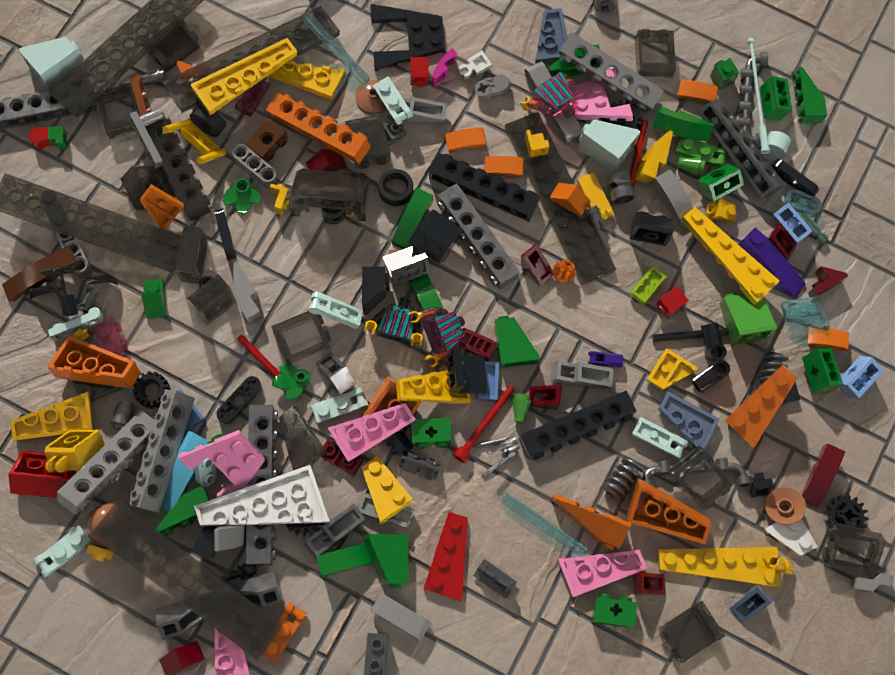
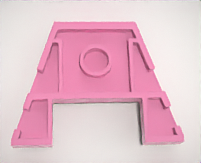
[568,70,633,121]
[178,430,265,497]

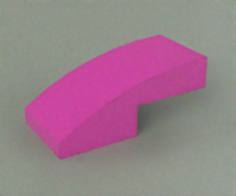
[432,48,457,87]

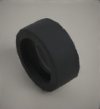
[189,103,226,137]
[378,169,413,207]

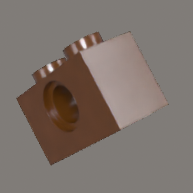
[245,118,288,162]

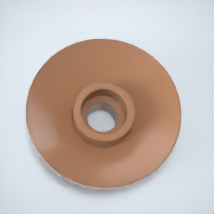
[355,80,387,114]
[765,487,806,525]

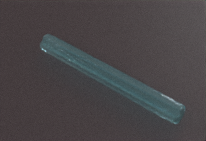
[303,13,370,85]
[501,493,587,556]

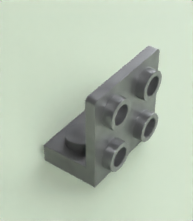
[383,246,431,285]

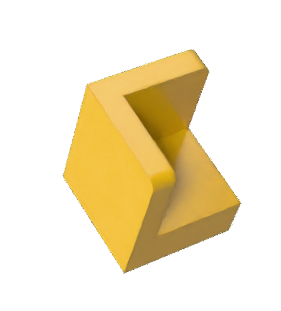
[525,130,549,158]

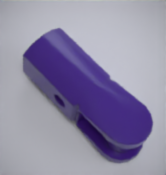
[588,351,623,368]

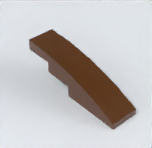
[2,246,77,301]

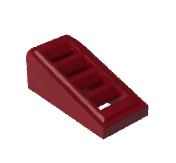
[455,327,497,362]

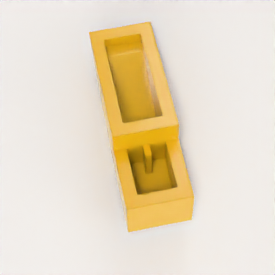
[635,131,673,184]

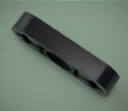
[771,159,819,199]
[214,208,237,261]
[216,376,262,424]

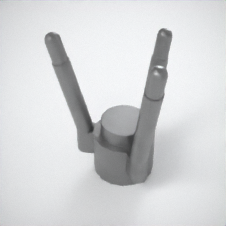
[473,435,520,477]

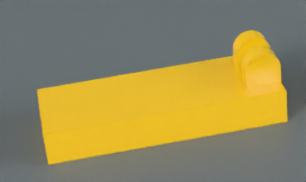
[577,173,615,221]

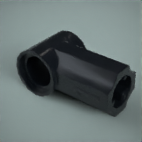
[701,322,727,361]
[691,360,730,393]

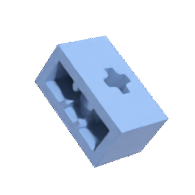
[772,202,812,244]
[839,356,884,398]

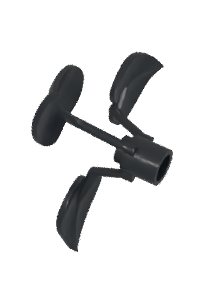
[29,267,118,316]

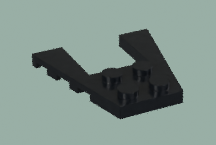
[370,4,445,71]

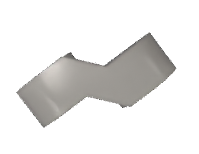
[475,75,512,99]
[853,572,893,592]

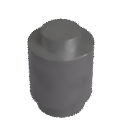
[110,400,135,430]

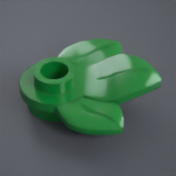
[223,178,261,214]
[272,364,310,401]

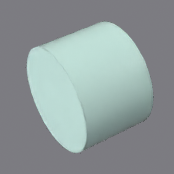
[767,131,791,157]

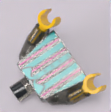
[364,297,423,346]

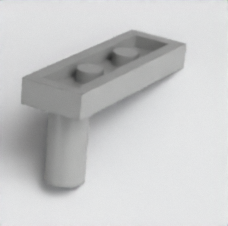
[129,108,163,169]

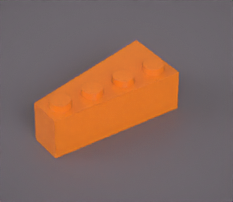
[725,364,797,449]
[627,478,711,544]

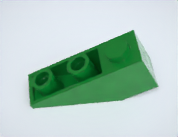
[793,66,827,124]
[154,486,210,537]

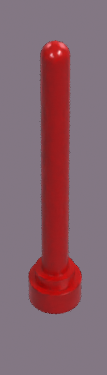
[452,385,515,464]

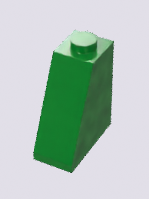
[494,316,540,369]
[363,534,408,589]

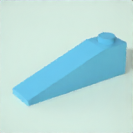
[161,429,209,513]

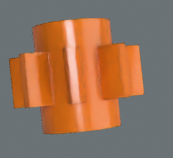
[552,260,576,283]

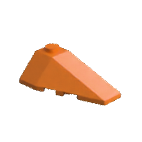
[361,376,422,455]
[551,494,632,552]

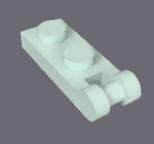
[373,76,413,125]
[309,292,363,329]
[48,307,105,342]
[311,387,369,424]
[631,417,689,460]
[33,525,91,577]

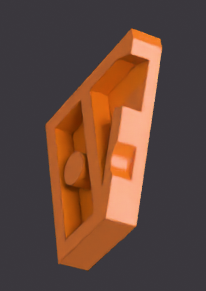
[140,184,184,232]

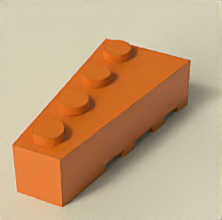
[47,335,141,389]

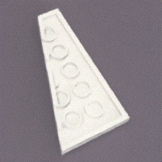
[194,465,330,526]

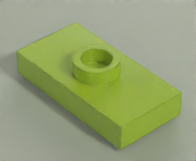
[629,265,668,306]

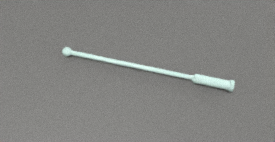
[747,38,770,155]

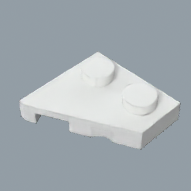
[763,519,818,557]

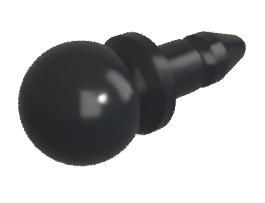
[219,562,257,582]

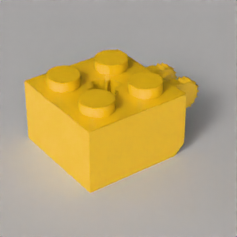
[45,430,105,473]

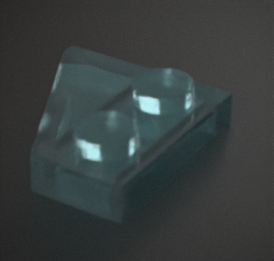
[781,296,830,331]

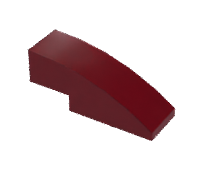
[802,443,846,508]

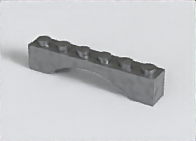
[155,571,283,640]

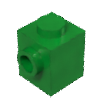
[710,58,740,90]

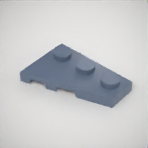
[535,8,567,63]
[658,392,720,454]

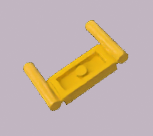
[162,119,226,164]

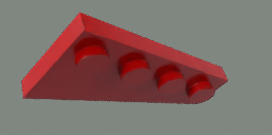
[423,512,468,602]

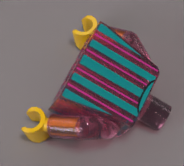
[520,72,576,118]
[407,307,465,367]

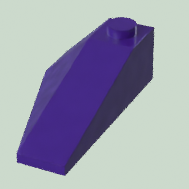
[738,227,806,297]

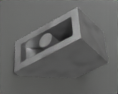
[316,352,356,395]

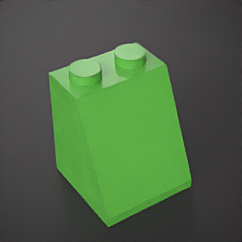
[720,293,777,346]

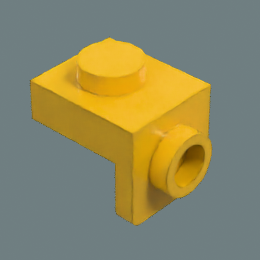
[269,184,290,215]
[706,199,736,224]
[86,545,116,562]

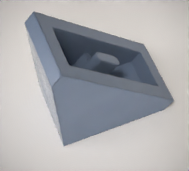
[730,585,773,624]

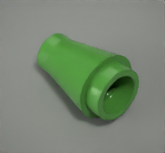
[677,157,706,176]
[512,394,531,422]

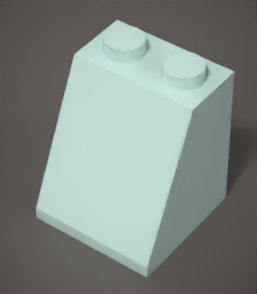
[19,37,86,90]
[578,120,641,173]

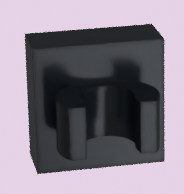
[386,431,413,455]
[749,473,774,498]

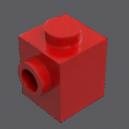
[410,57,429,87]
[656,286,689,319]

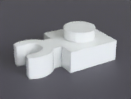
[458,51,492,80]

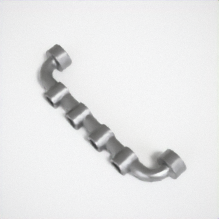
[738,52,769,148]
[642,458,752,487]

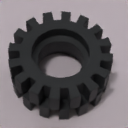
[132,371,170,409]

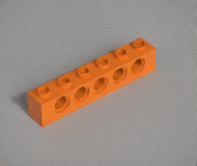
[266,92,371,164]

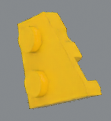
[646,348,698,391]

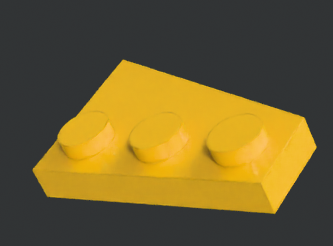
[361,456,413,525]

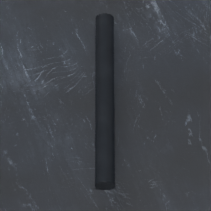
[652,328,729,342]

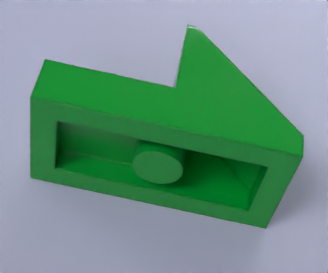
[141,279,166,319]

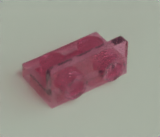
[93,317,128,357]

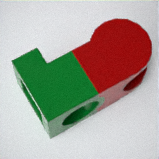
[29,126,67,150]

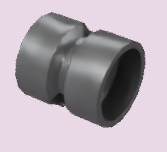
[606,171,635,205]

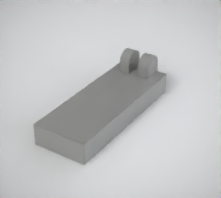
[358,493,414,529]

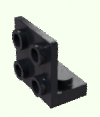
[446,349,487,394]

